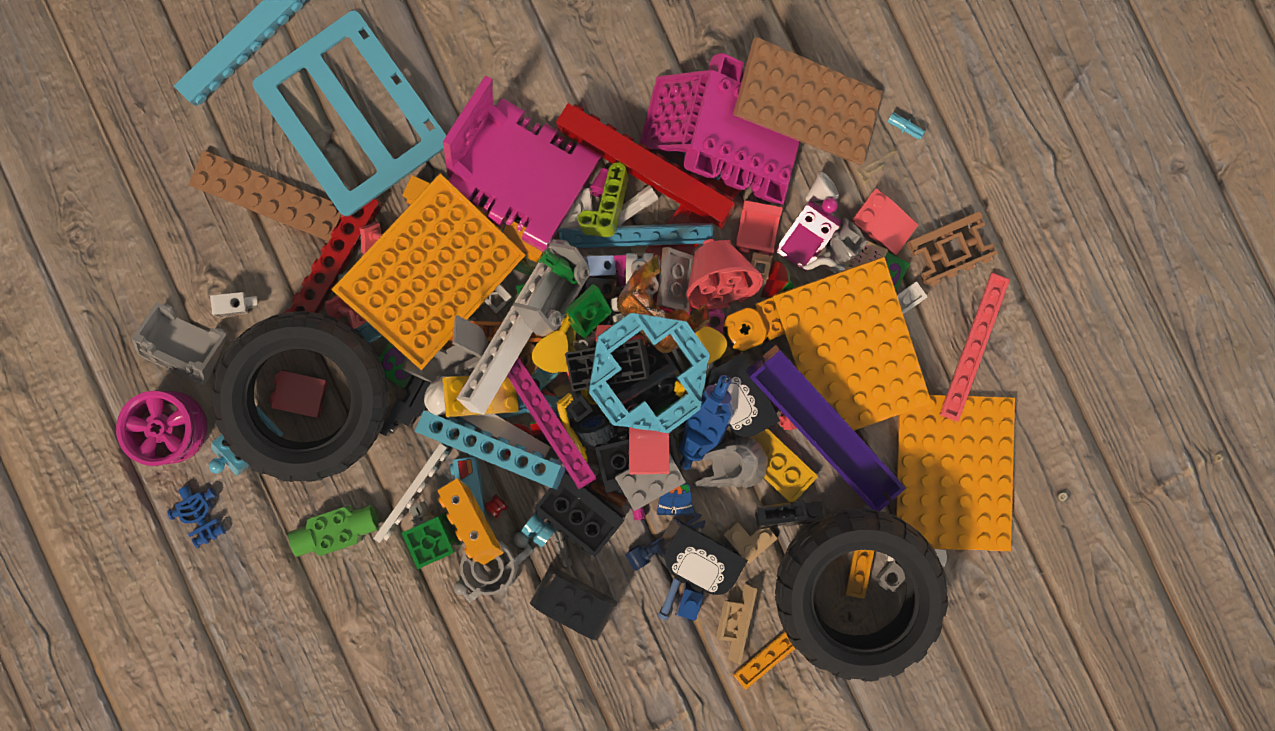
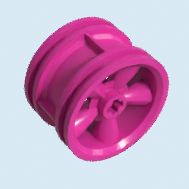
[116,391,207,466]

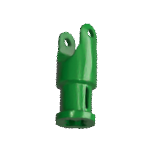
[537,247,577,284]

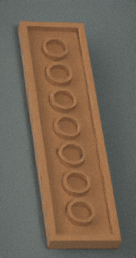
[189,150,342,242]

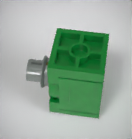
[402,501,462,569]

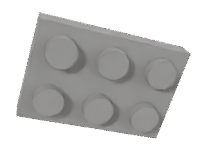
[656,247,694,313]
[615,453,686,511]

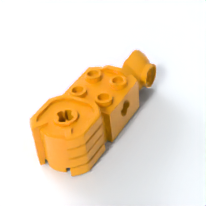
[723,298,785,352]

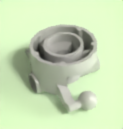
[454,532,534,603]

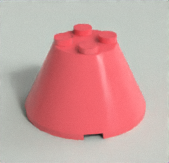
[686,239,763,310]

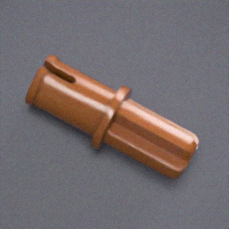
[589,481,627,508]

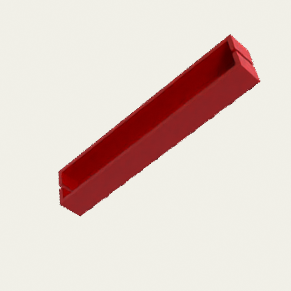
[556,103,735,229]

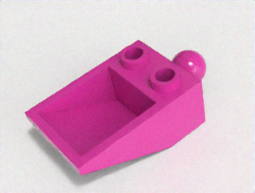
[775,198,841,272]

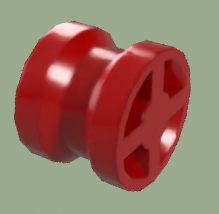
[484,494,508,518]

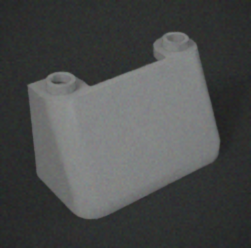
[131,302,227,385]

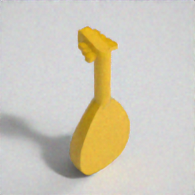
[532,315,571,373]
[674,326,727,398]
[556,393,588,462]

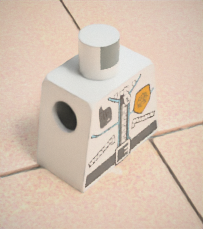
[210,292,259,318]

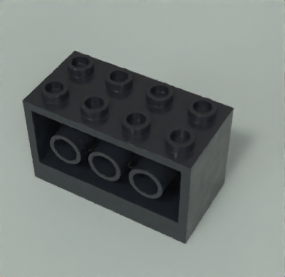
[609,342,680,431]
[595,431,682,493]
[534,469,625,557]

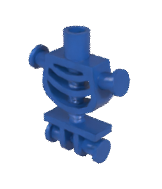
[167,485,226,549]

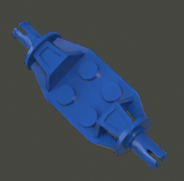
[679,375,734,470]

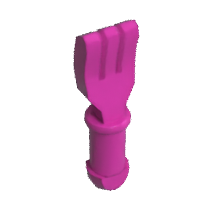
[614,255,626,285]

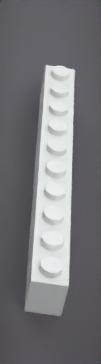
[456,239,570,415]

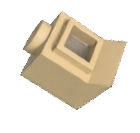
[750,253,773,281]

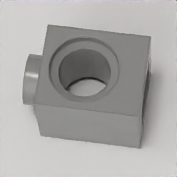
[876,561,905,592]

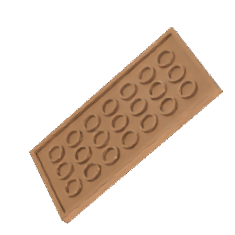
[733,37,883,165]

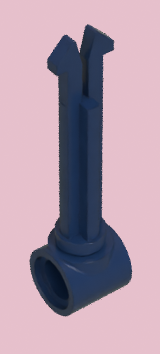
[625,513,705,571]

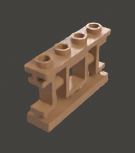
[906,211,998,286]

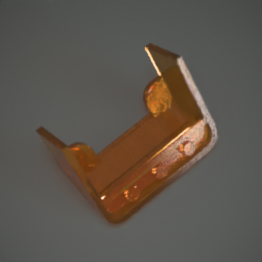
[617,255,710,353]

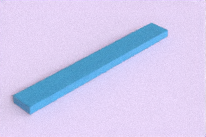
[559,223,714,248]

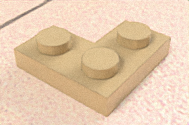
[723,522,778,564]

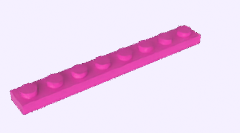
[507,357,596,489]

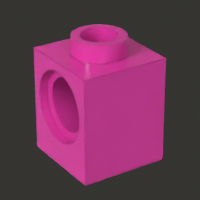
[704,308,725,334]

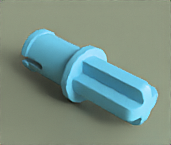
[887,112,925,140]

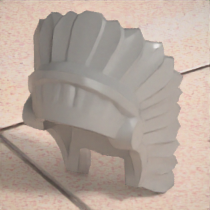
[693,436,768,488]

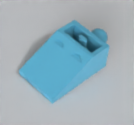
[209,406,283,476]

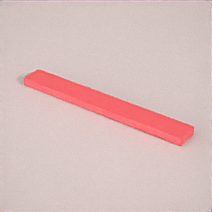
[939,273,1010,422]

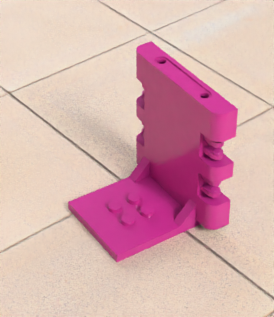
[639,53,800,205]
[443,75,602,252]

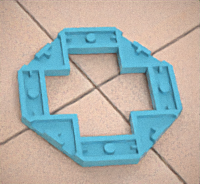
[589,313,709,433]

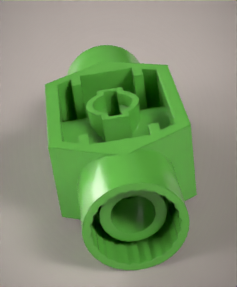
[288,504,379,557]

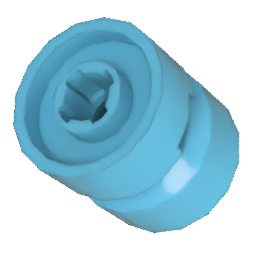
[521,513,556,548]

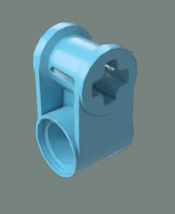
[531,367,561,391]

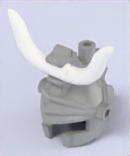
[803,218,868,274]

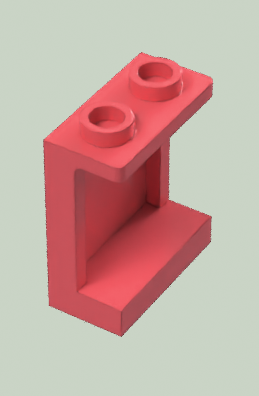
[735,201,782,255]
[270,370,328,418]

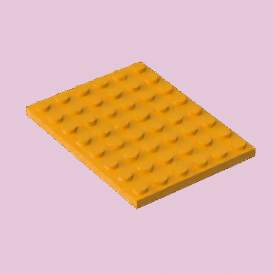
[331,174,525,370]
[772,257,931,430]
[895,395,1015,551]

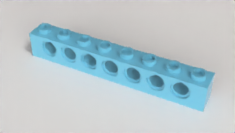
[415,410,566,490]

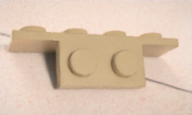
[716,584,757,665]

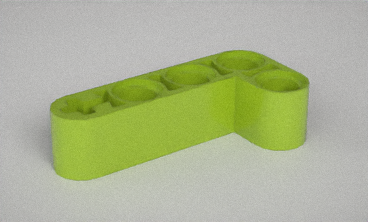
[577,163,629,237]

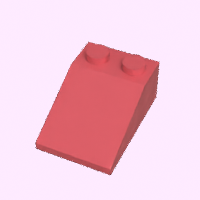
[851,189,918,256]

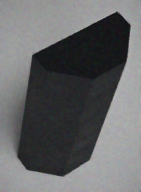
[565,339,650,392]

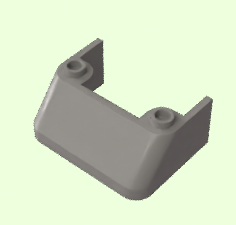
[513,242,590,336]
[403,315,489,383]

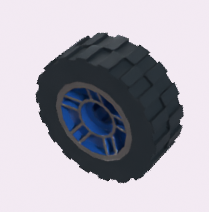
[572,411,618,447]

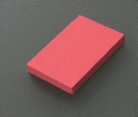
[629,415,670,475]

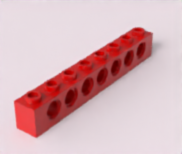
[284,199,383,313]

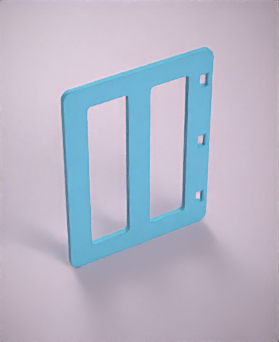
[252,11,446,217]

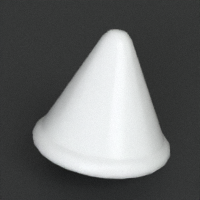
[806,172,839,202]

